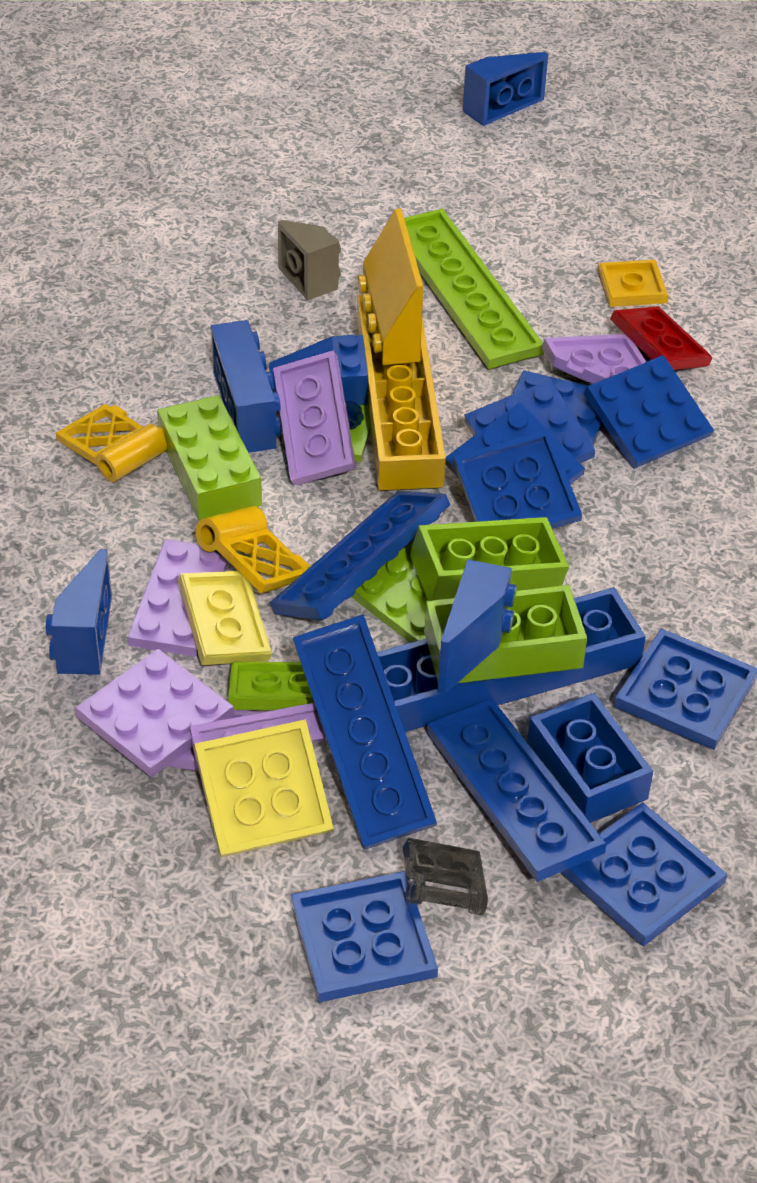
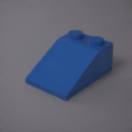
[463,52,548,126]
[269,335,368,406]
[46,549,112,675]
[438,559,517,694]

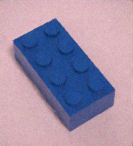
[211,320,281,453]

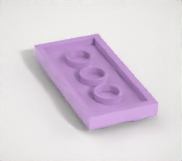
[273,350,356,485]
[127,539,230,657]

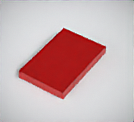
[610,306,713,370]

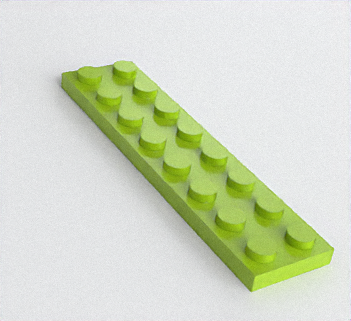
[404,208,544,369]

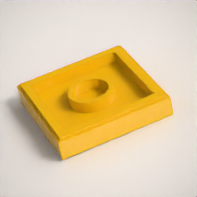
[598,260,669,307]

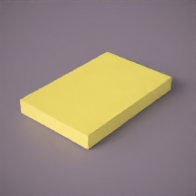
[178,571,272,665]

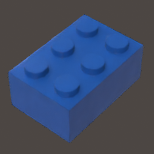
[527,693,653,823]

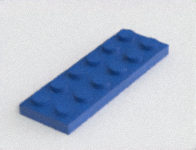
[269,491,450,621]
[293,614,437,850]
[427,698,606,882]

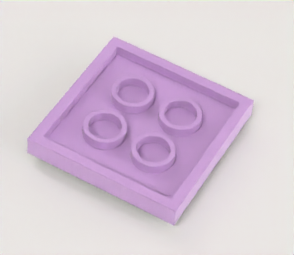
[75,649,234,778]

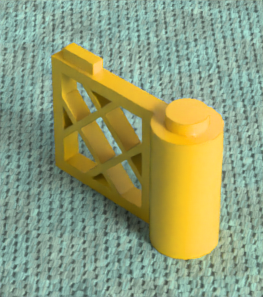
[55,404,167,483]
[195,506,311,593]

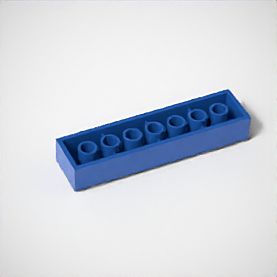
[377,587,646,732]

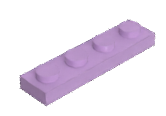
[189,703,327,766]

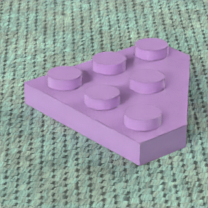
[542,334,646,384]

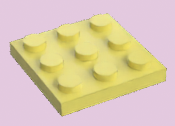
[194,719,334,858]

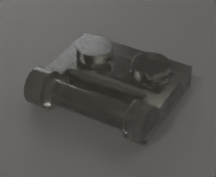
[402,838,488,916]

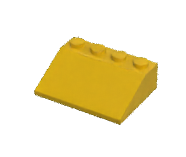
[358,208,423,365]

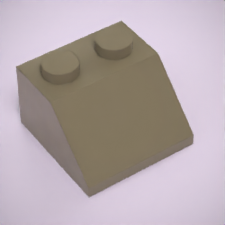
[278,220,341,300]

